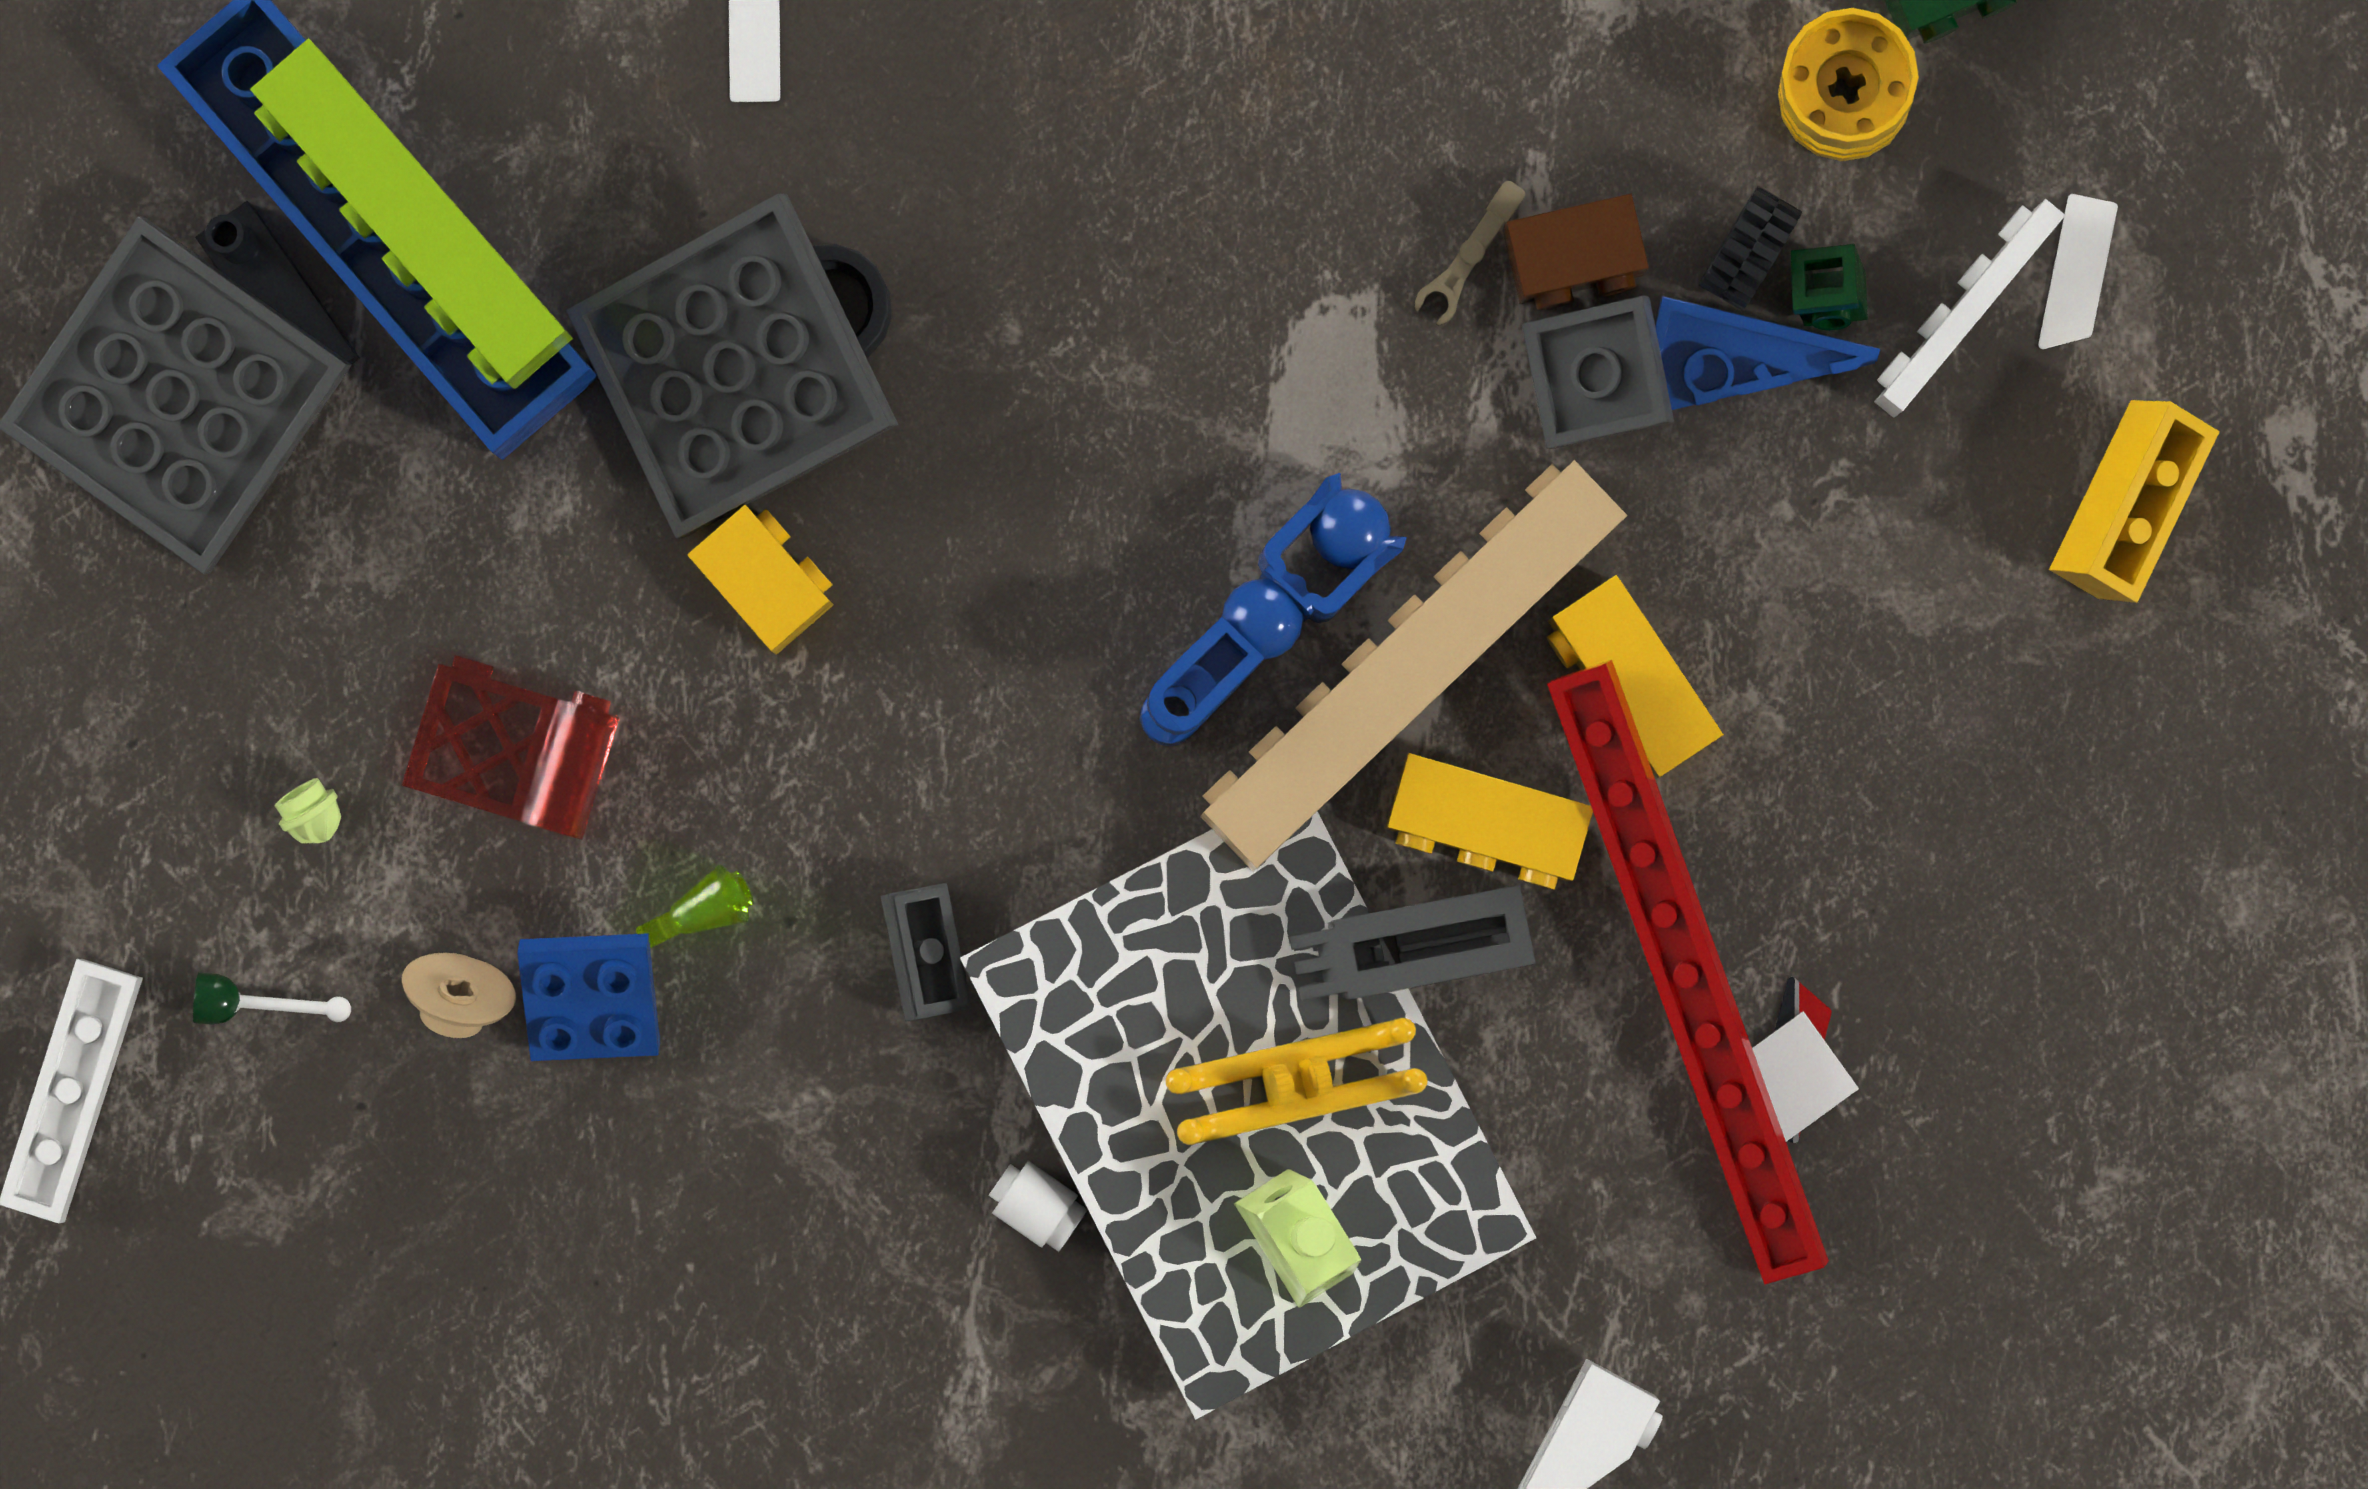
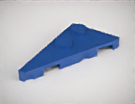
[1655,295,1880,410]

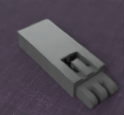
[1289,885,1536,1001]

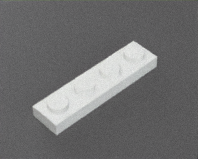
[1874,199,2065,418]
[0,959,143,1223]

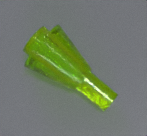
[636,865,754,949]

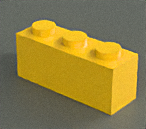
[2049,400,2220,603]
[1547,575,1724,779]
[1385,753,1593,890]

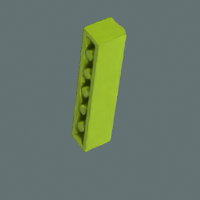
[250,38,573,389]

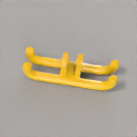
[1165,1018,1427,1145]

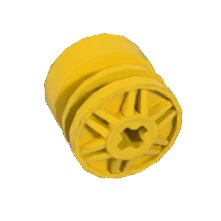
[1778,8,1919,161]

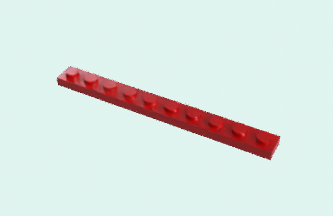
[1547,660,1829,1285]

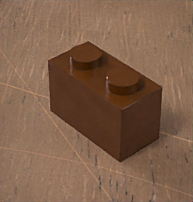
[1503,193,1649,310]

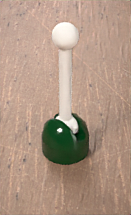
[193,972,351,1025]

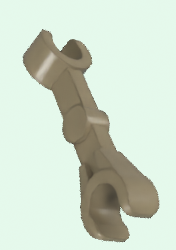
[1415,181,1525,326]

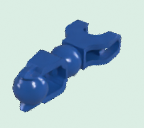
[1140,473,1407,746]

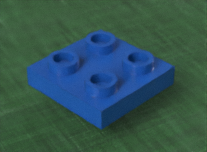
[517,933,660,1061]

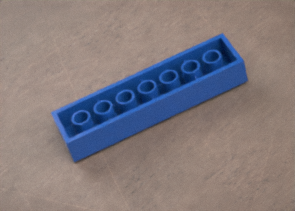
[157,0,598,460]

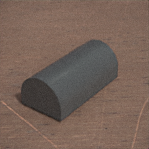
[880,883,972,1022]

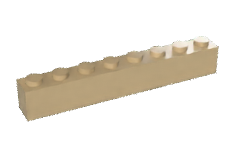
[1200,460,1628,872]

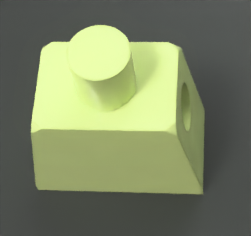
[1234,1169,1361,1308]

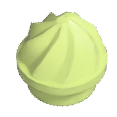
[275,778,341,843]

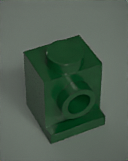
[1791,244,1868,331]

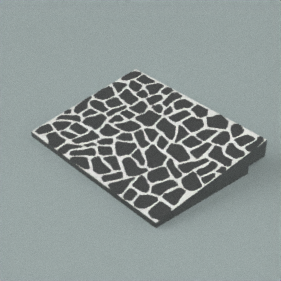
[960,812,1536,1420]

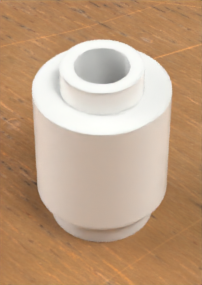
[988,1161,1088,1252]

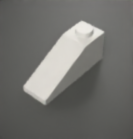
[1518,1359,1663,1489]

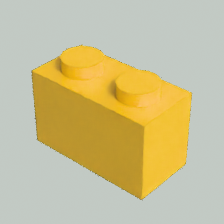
[687,504,833,655]

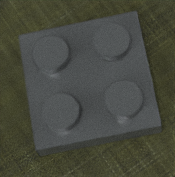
[1522,296,1674,449]

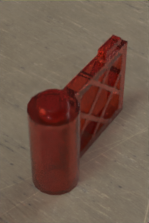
[401,655,620,840]

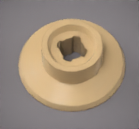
[402,953,516,1038]

